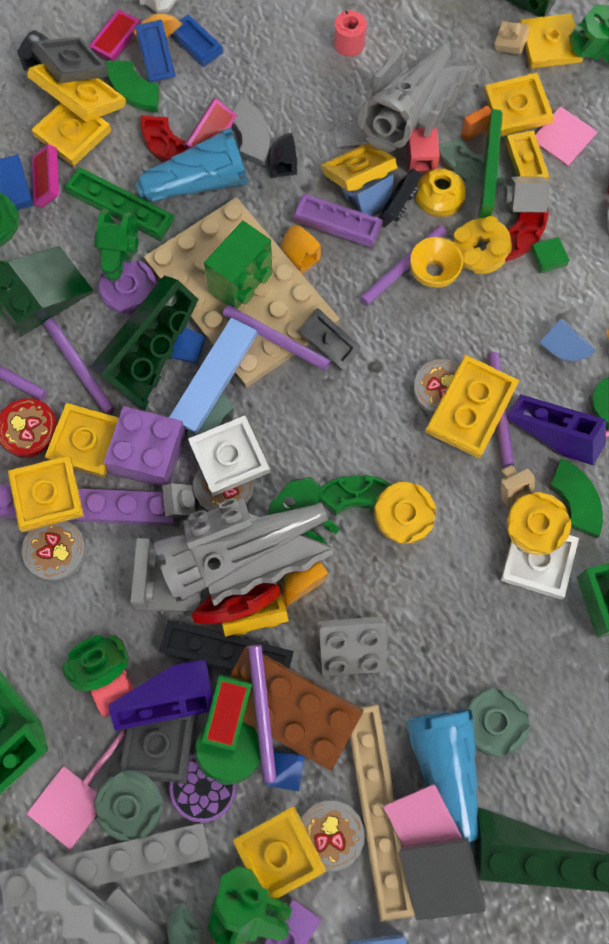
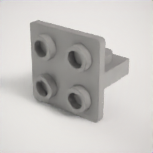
[318,617,386,676]

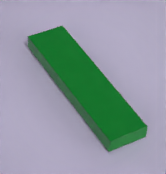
[478,109,503,218]
[64,167,175,241]

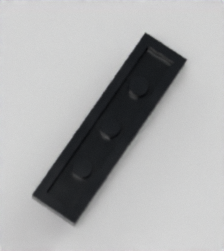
[159,620,294,671]

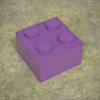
[104,406,186,488]

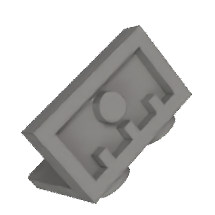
[130,538,201,613]

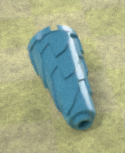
[136,127,249,202]
[405,709,479,847]

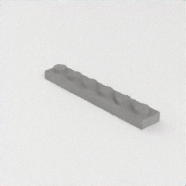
[0,822,211,909]

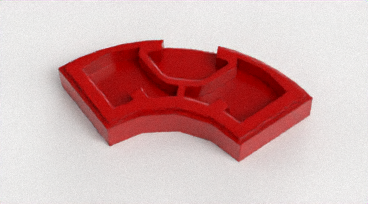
[140,115,188,163]
[505,209,548,262]
[191,583,281,624]

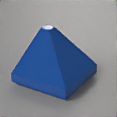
[171,327,205,364]
[266,752,305,792]

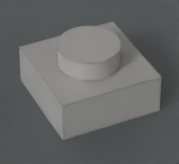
[162,483,196,518]

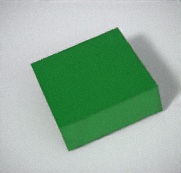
[531,237,570,273]

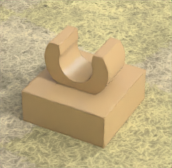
[494,21,530,55]
[501,465,535,508]

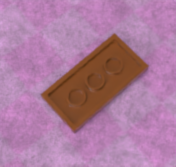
[230,645,364,771]

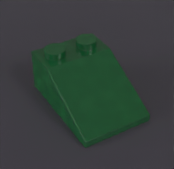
[0,246,94,337]

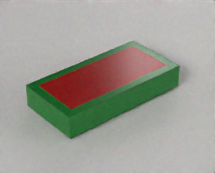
[202,674,252,751]

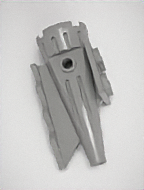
[358,45,476,152]
[154,498,334,606]
[23,852,168,944]

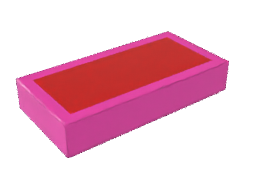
[89,9,141,61]
[184,98,238,149]
[32,144,59,208]

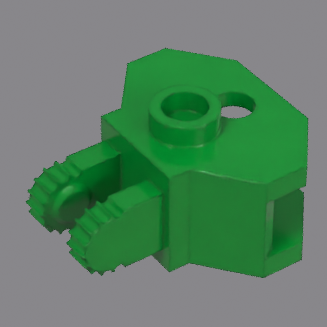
[569,4,609,63]
[94,209,139,282]
[268,477,340,545]
[207,866,292,944]

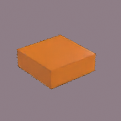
[461,105,492,142]

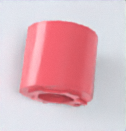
[334,10,367,56]
[91,670,134,718]

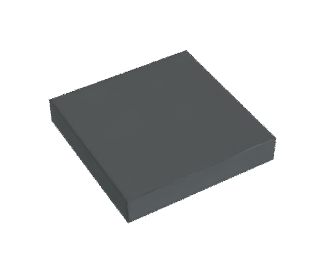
[32,37,108,83]
[119,715,197,784]
[399,837,486,921]

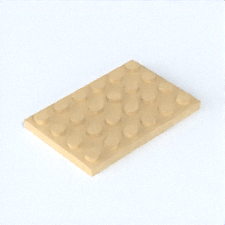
[144,197,340,388]

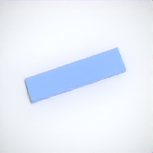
[169,318,258,434]

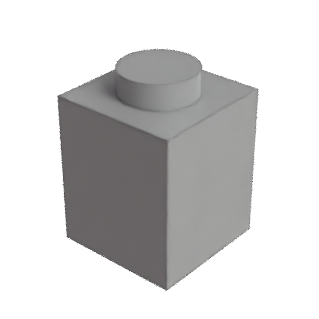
[504,176,550,212]

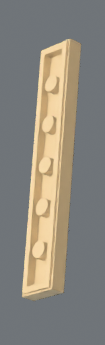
[350,705,415,922]

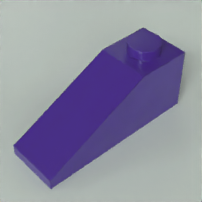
[507,394,606,465]
[109,659,213,731]

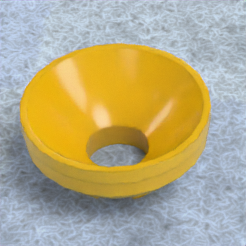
[415,168,466,217]
[410,237,463,288]

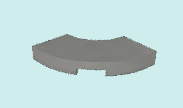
[231,99,270,167]

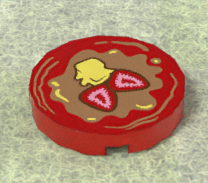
[0,398,58,458]

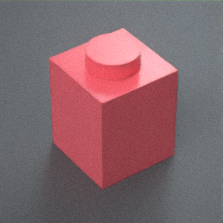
[406,127,440,174]

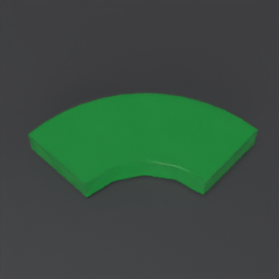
[106,61,160,112]
[549,458,603,539]
[319,475,393,517]

